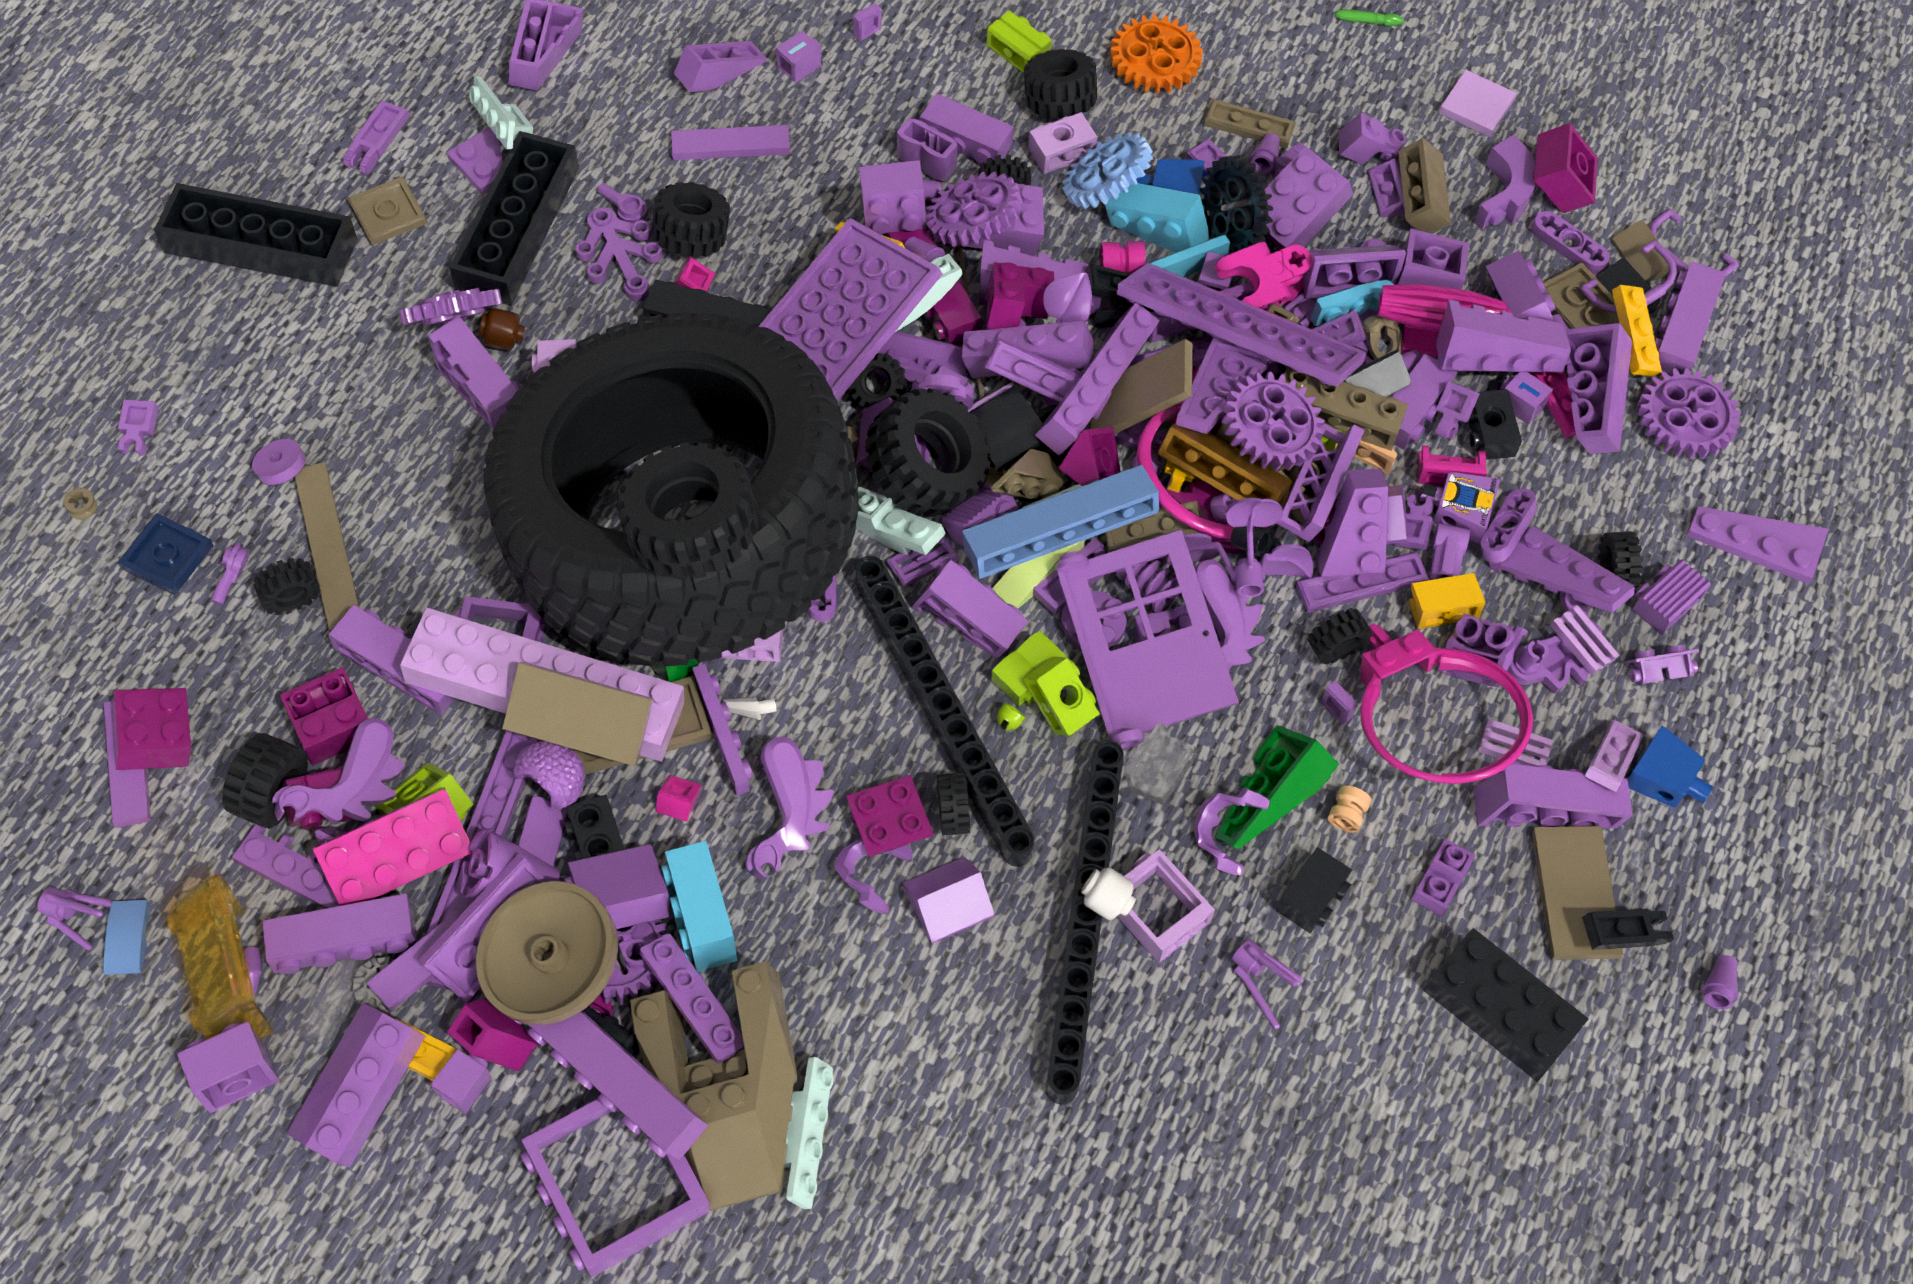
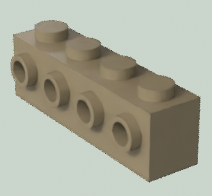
[1284,366,1409,451]

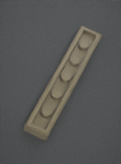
[295,462,360,632]

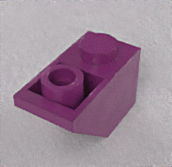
[447,997,539,1071]

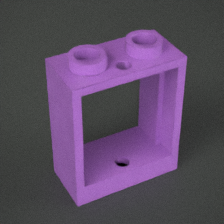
[455,596,546,643]

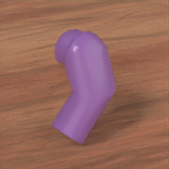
[231,947,262,1001]

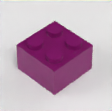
[1533,123,1598,213]
[112,688,191,770]

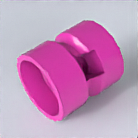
[1099,241,1146,274]

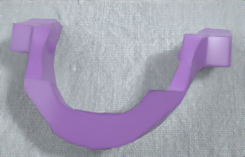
[1193,788,1270,875]
[835,838,913,914]

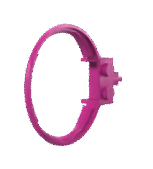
[1137,366,1268,539]
[1360,623,1533,784]

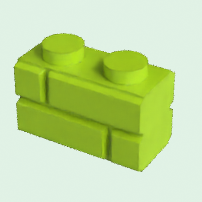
[986,10,1052,73]

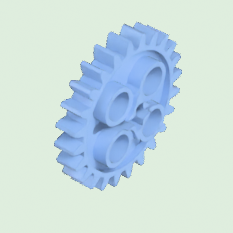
[1062,132,1153,209]

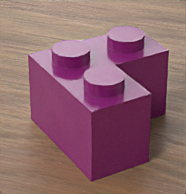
[986,262,1055,329]

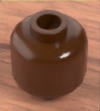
[478,308,525,351]

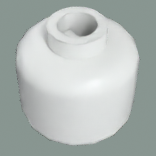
[1081,867,1136,920]

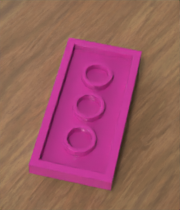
[313,787,474,906]

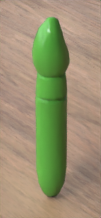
[1335,9,1404,26]

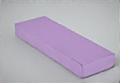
[1585,720,1643,792]

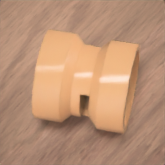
[1328,786,1372,833]

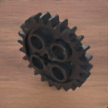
[1200,155,1273,253]

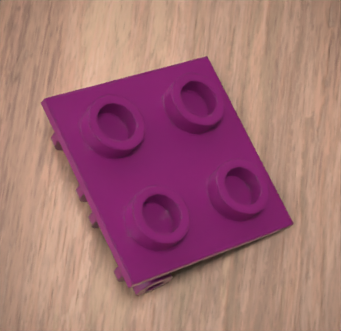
[846,775,934,857]

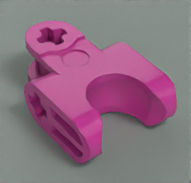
[1214,242,1312,311]

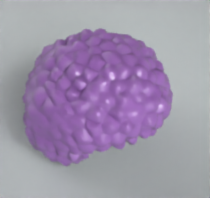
[513,740,586,810]

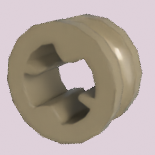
[64,488,98,520]

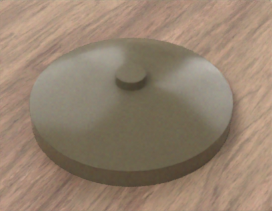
[476,881,618,1025]

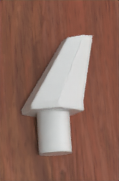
[723,697,776,720]

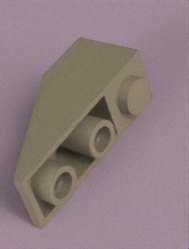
[991,449,1067,500]

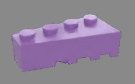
[979,239,1101,314]
[1436,299,1571,372]
[1565,323,1632,454]
[1474,761,1633,828]

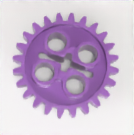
[926,172,1023,247]
[399,288,503,326]
[1637,368,1741,459]
[1222,372,1325,471]
[592,919,667,1005]

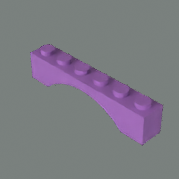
[1035,302,1160,455]

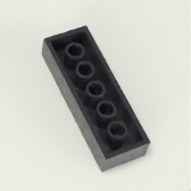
[449,131,579,305]
[154,183,358,287]

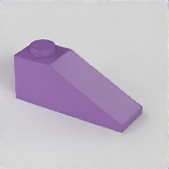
[674,41,767,92]

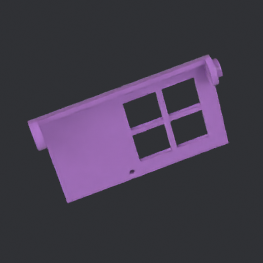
[1056,530,1239,749]

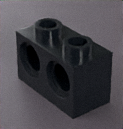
[564,794,625,861]

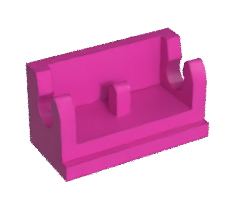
[1417,445,1487,486]

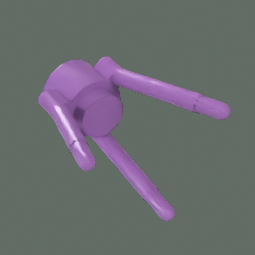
[37,887,114,950]
[1232,939,1303,1029]

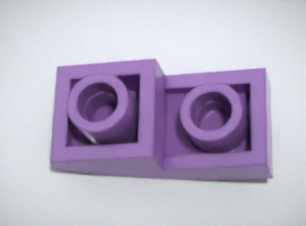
[1411,838,1476,916]

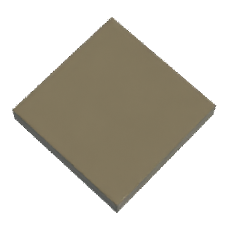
[347,176,428,246]

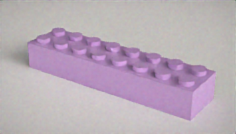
[400,607,685,762]

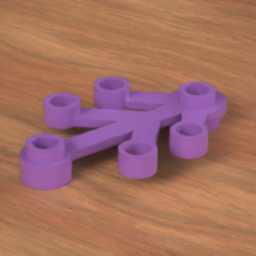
[576,207,663,302]

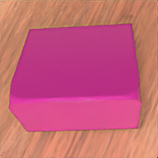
[674,257,716,292]
[656,775,702,822]

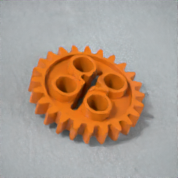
[1110,14,1203,94]

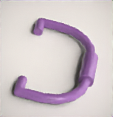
[1649,209,1739,277]
[1580,240,1677,313]

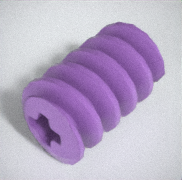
[1116,543,1178,613]

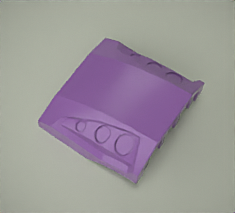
[1437,613,1528,688]

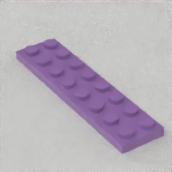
[1117,263,1366,386]

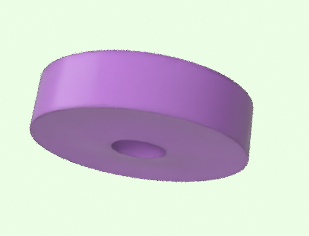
[252,439,306,485]

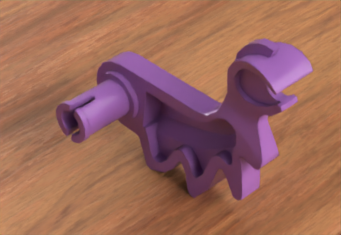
[1194,560,1265,671]
[1507,591,1603,693]
[272,718,404,825]
[745,736,834,880]

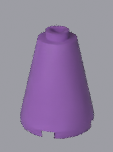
[459,829,563,899]

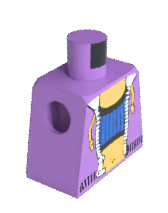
[1419,472,1500,544]

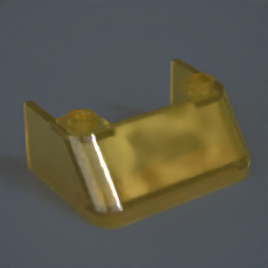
[167,873,275,1040]

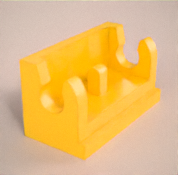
[1409,573,1485,629]

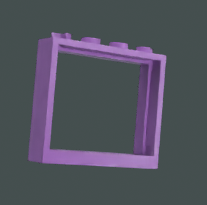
[520,1099,711,1278]

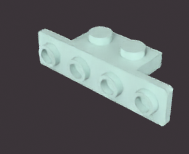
[469,76,533,149]
[785,1057,833,1209]

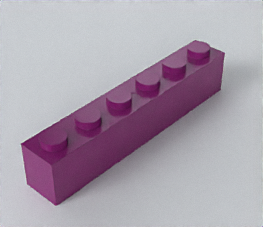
[880,229,982,346]

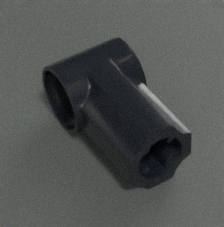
[1231,526,1282,561]

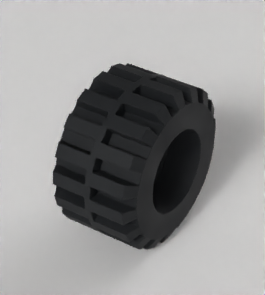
[1024,49,1098,119]
[651,182,730,258]
[222,733,308,829]

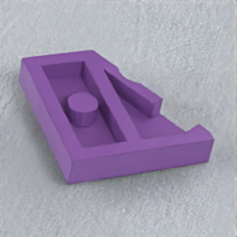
[447,127,503,195]

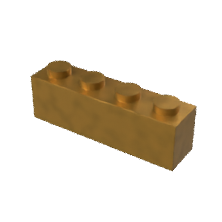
[1158,423,1293,505]

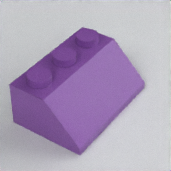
[1301,245,1406,299]

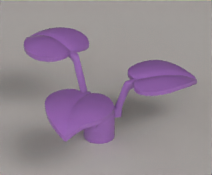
[982,272,1092,406]
[1162,498,1313,598]

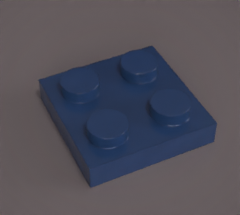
[117,513,214,595]

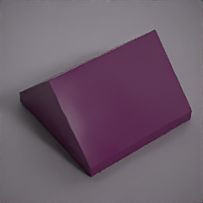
[1059,427,1121,486]

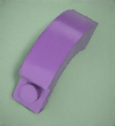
[1474,135,1536,230]

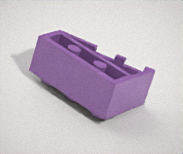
[1315,468,1388,577]
[911,560,1028,658]

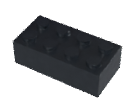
[1423,928,1589,1083]

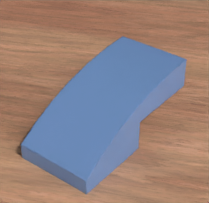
[103,900,151,975]

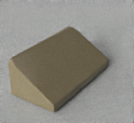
[1611,220,1669,283]

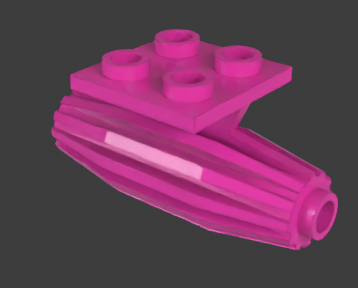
[1377,284,1511,358]

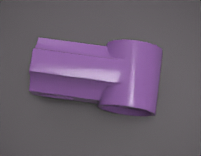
[1429,523,1470,580]

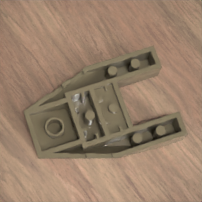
[630,961,797,1211]

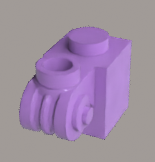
[1338,112,1406,164]

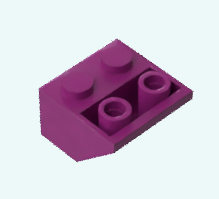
[280,667,368,766]

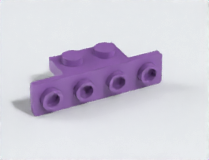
[871,331,967,384]
[640,934,745,1063]

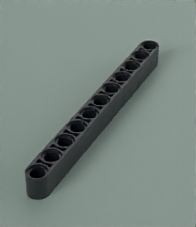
[855,555,1034,867]
[1046,740,1124,1105]

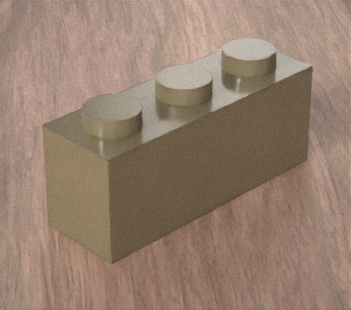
[1398,138,1451,234]

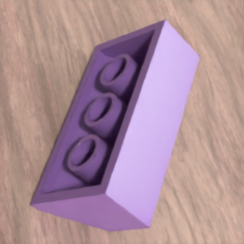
[286,1003,426,1168]

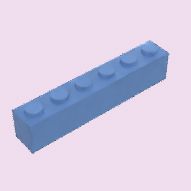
[962,465,1159,579]

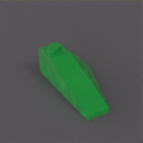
[1215,725,1339,850]

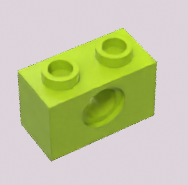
[1022,657,1100,736]

